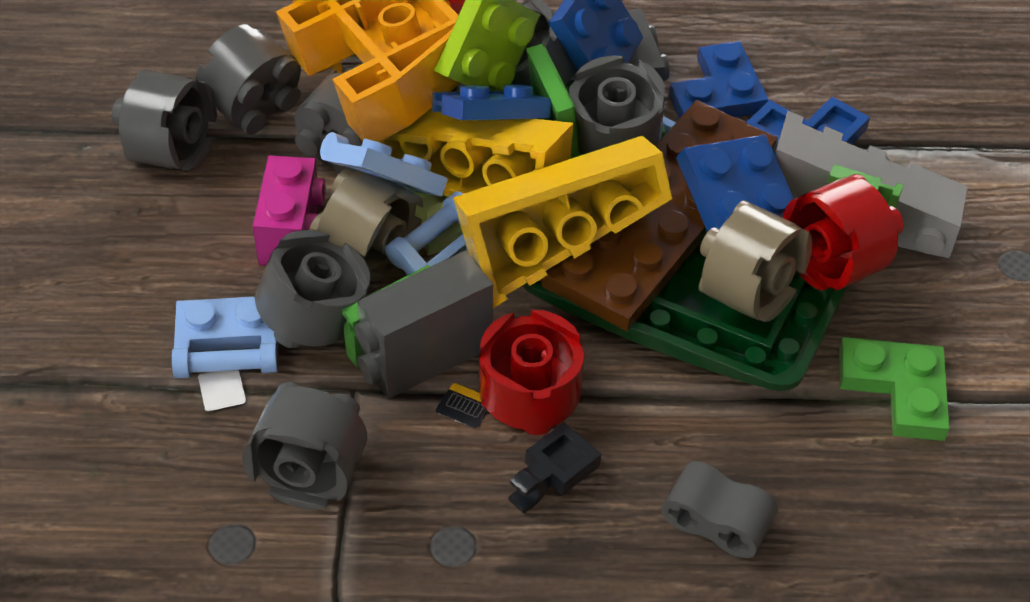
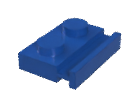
[432,85,551,120]

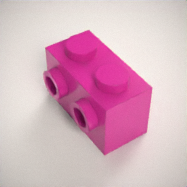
[252,155,326,265]

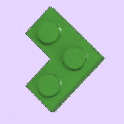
[839,337,949,441]

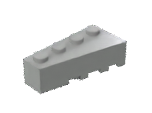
[775,111,968,259]

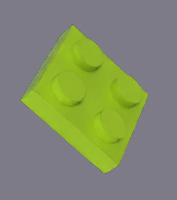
[434,0,540,91]

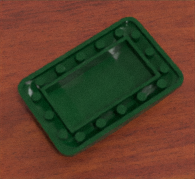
[523,240,848,391]

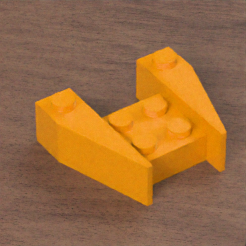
[276,0,460,142]

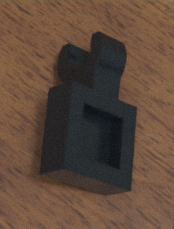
[508,422,602,513]

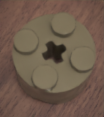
[310,168,423,282]
[699,200,812,322]

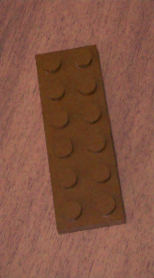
[542,100,778,332]

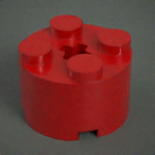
[782,174,904,291]
[479,310,584,435]

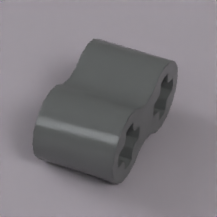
[661,461,778,558]

